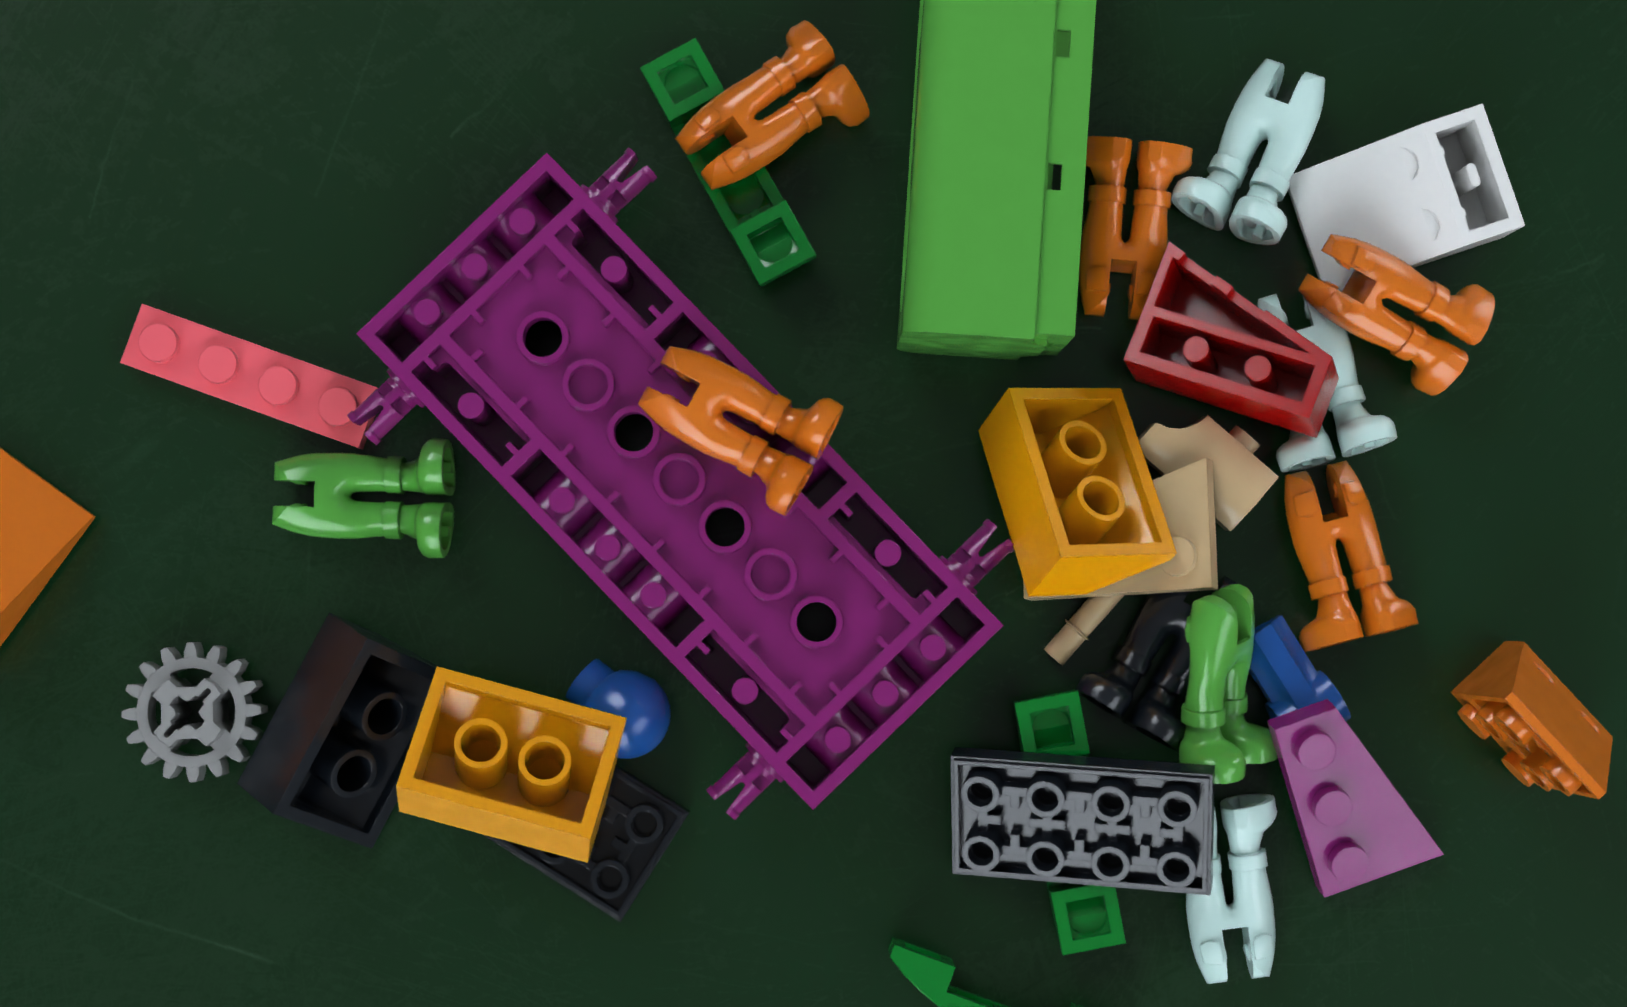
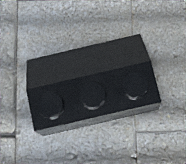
[237,612,440,849]

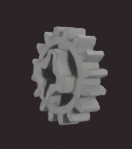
[121,642,268,782]

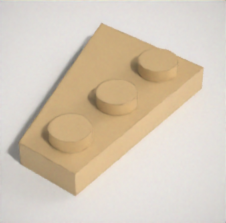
[1023,457,1218,601]

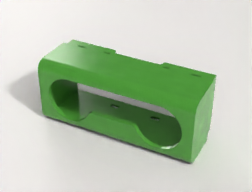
[897,0,1096,360]

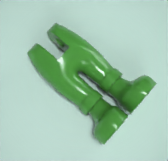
[272,438,456,558]
[1179,584,1278,784]

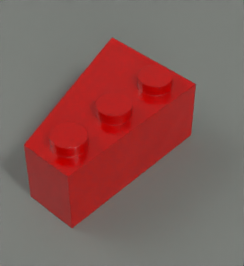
[1123,242,1339,438]

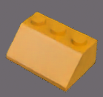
[978,388,1177,597]
[396,666,627,863]

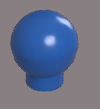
[566,658,671,759]

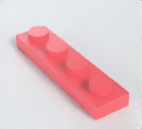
[120,304,378,450]

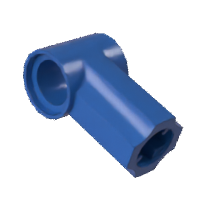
[1249,615,1351,721]

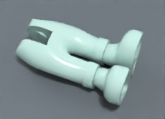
[1171,58,1326,245]
[1257,294,1398,472]
[1186,794,1277,984]

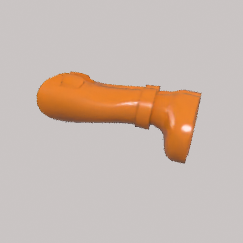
[675,20,870,190]
[1079,136,1193,320]
[1298,234,1495,396]
[637,346,844,516]
[1284,460,1419,653]

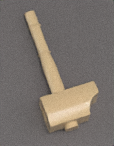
[1044,415,1279,666]

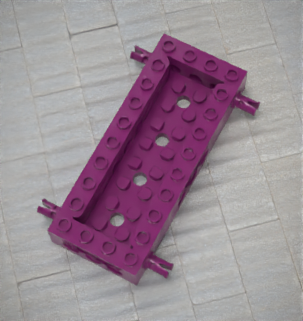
[347,147,1014,820]

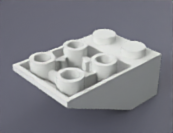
[1288,103,1525,292]

